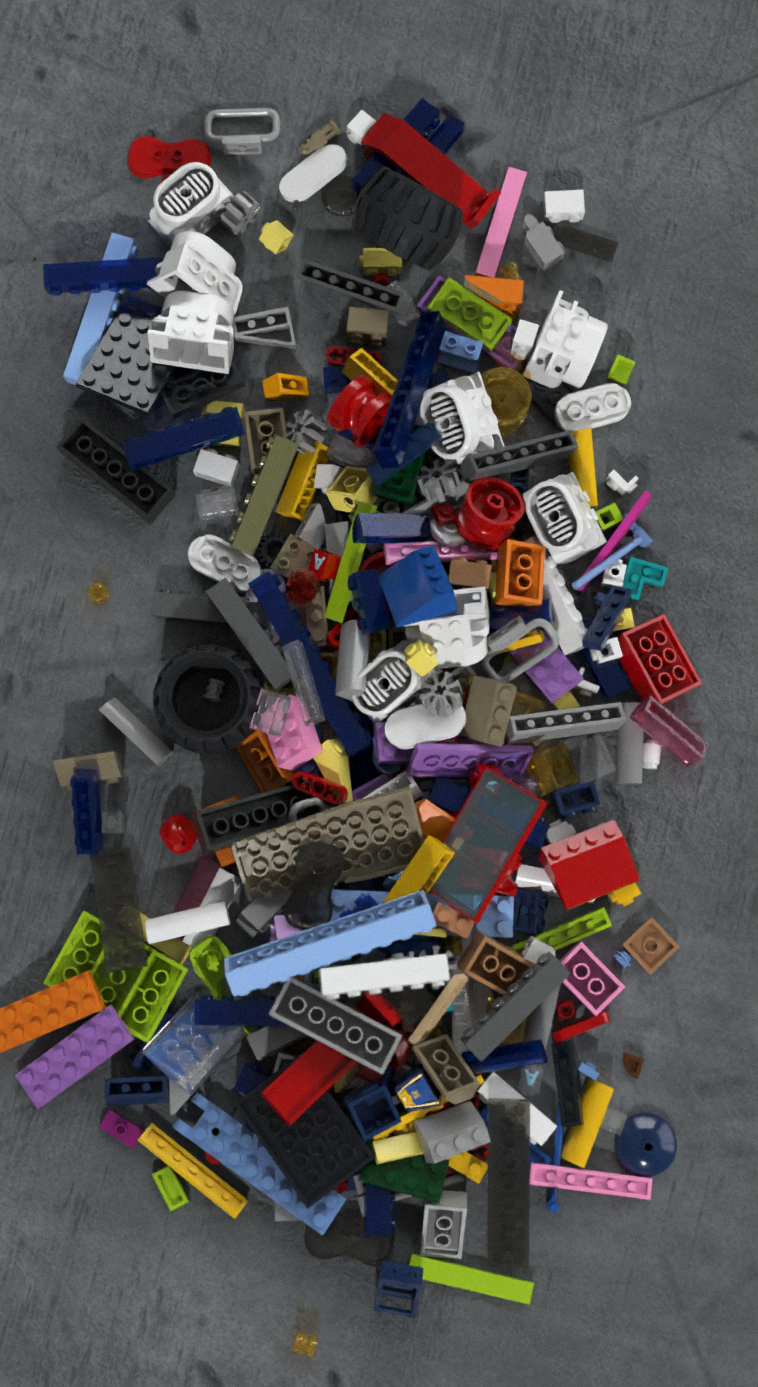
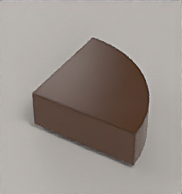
[623,1052,644,1079]

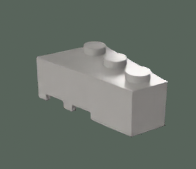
[232,307,296,349]
[235,890,299,939]

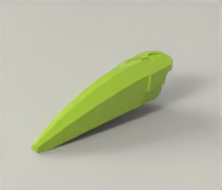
[189,935,278,1057]

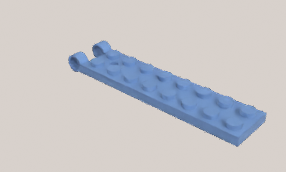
[172,1092,347,1236]

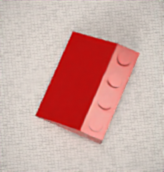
[617,614,703,712]
[539,820,640,910]

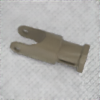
[299,119,340,154]

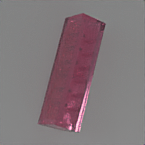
[629,695,709,767]
[172,855,222,938]

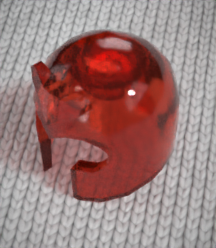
[286,568,320,604]
[388,1029,417,1070]

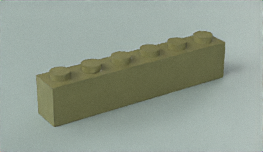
[229,434,298,556]

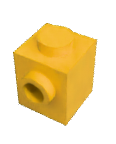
[608,883,641,907]

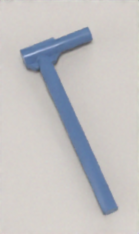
[572,513,653,590]

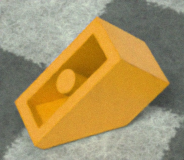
[262,373,309,401]

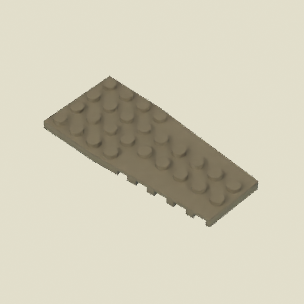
[232,786,424,901]

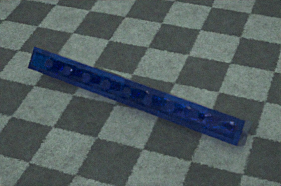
[373,311,446,468]
[248,571,373,758]

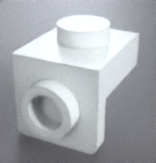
[606,470,639,496]
[574,667,600,697]

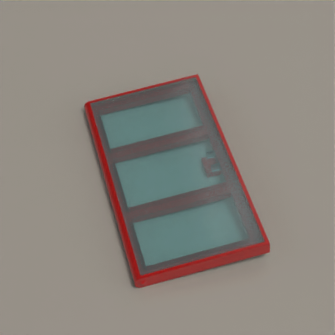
[429,766,547,923]

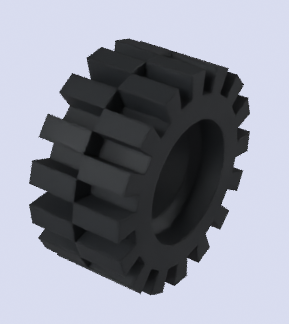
[257,533,288,570]

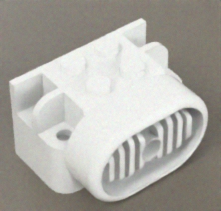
[148,162,235,247]
[147,231,243,315]
[148,290,234,374]
[522,290,608,388]
[420,372,504,466]
[523,472,607,565]
[405,587,489,669]
[352,639,443,724]

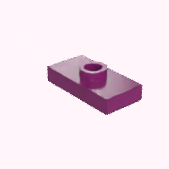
[99,1108,145,1149]

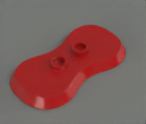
[127,136,211,179]

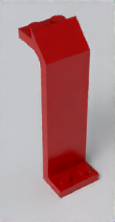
[361,113,501,230]
[261,991,403,1127]

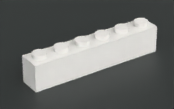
[524,536,588,655]
[318,954,450,1000]

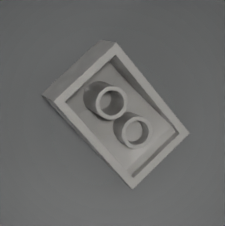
[420,1190,467,1259]

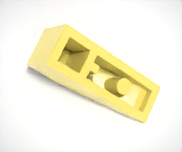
[313,738,353,805]

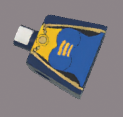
[390,1063,442,1112]

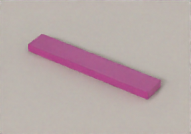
[576,490,651,594]

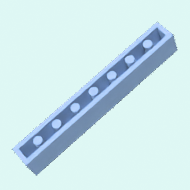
[63,233,138,385]

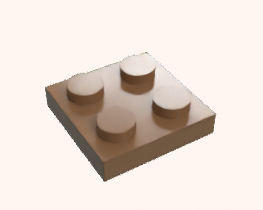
[621,917,680,975]

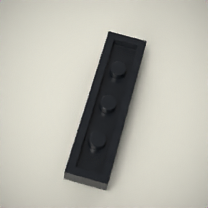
[551,1041,584,1127]

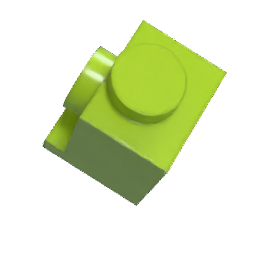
[596,503,624,532]

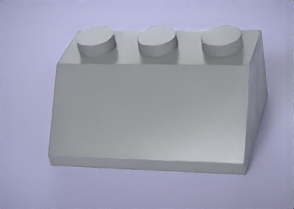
[414,1101,491,1164]

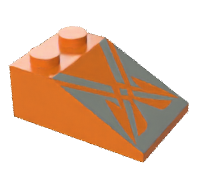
[464,275,524,318]

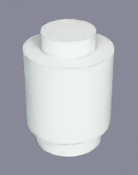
[642,740,661,770]

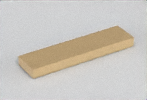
[408,973,468,1045]

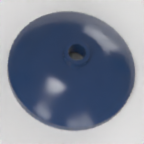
[614,1113,677,1177]

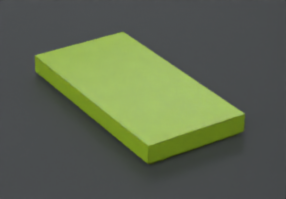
[427,277,513,352]

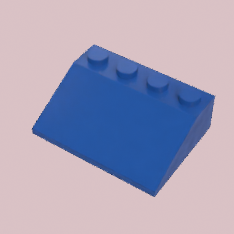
[378,545,457,627]

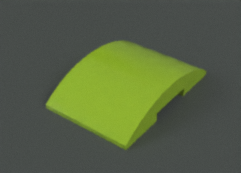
[43,910,189,1043]

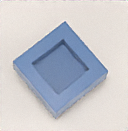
[576,1060,600,1081]

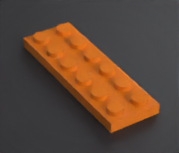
[0,970,106,1053]

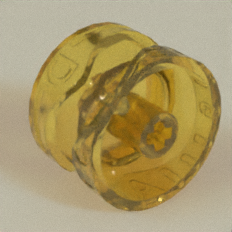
[481,367,532,436]

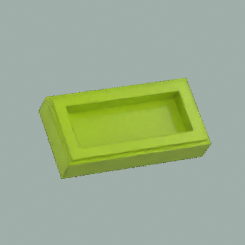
[152,1165,190,1212]

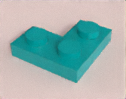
[622,557,669,601]

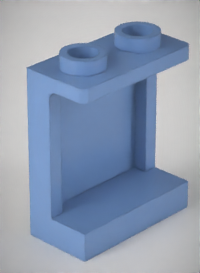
[438,331,483,375]

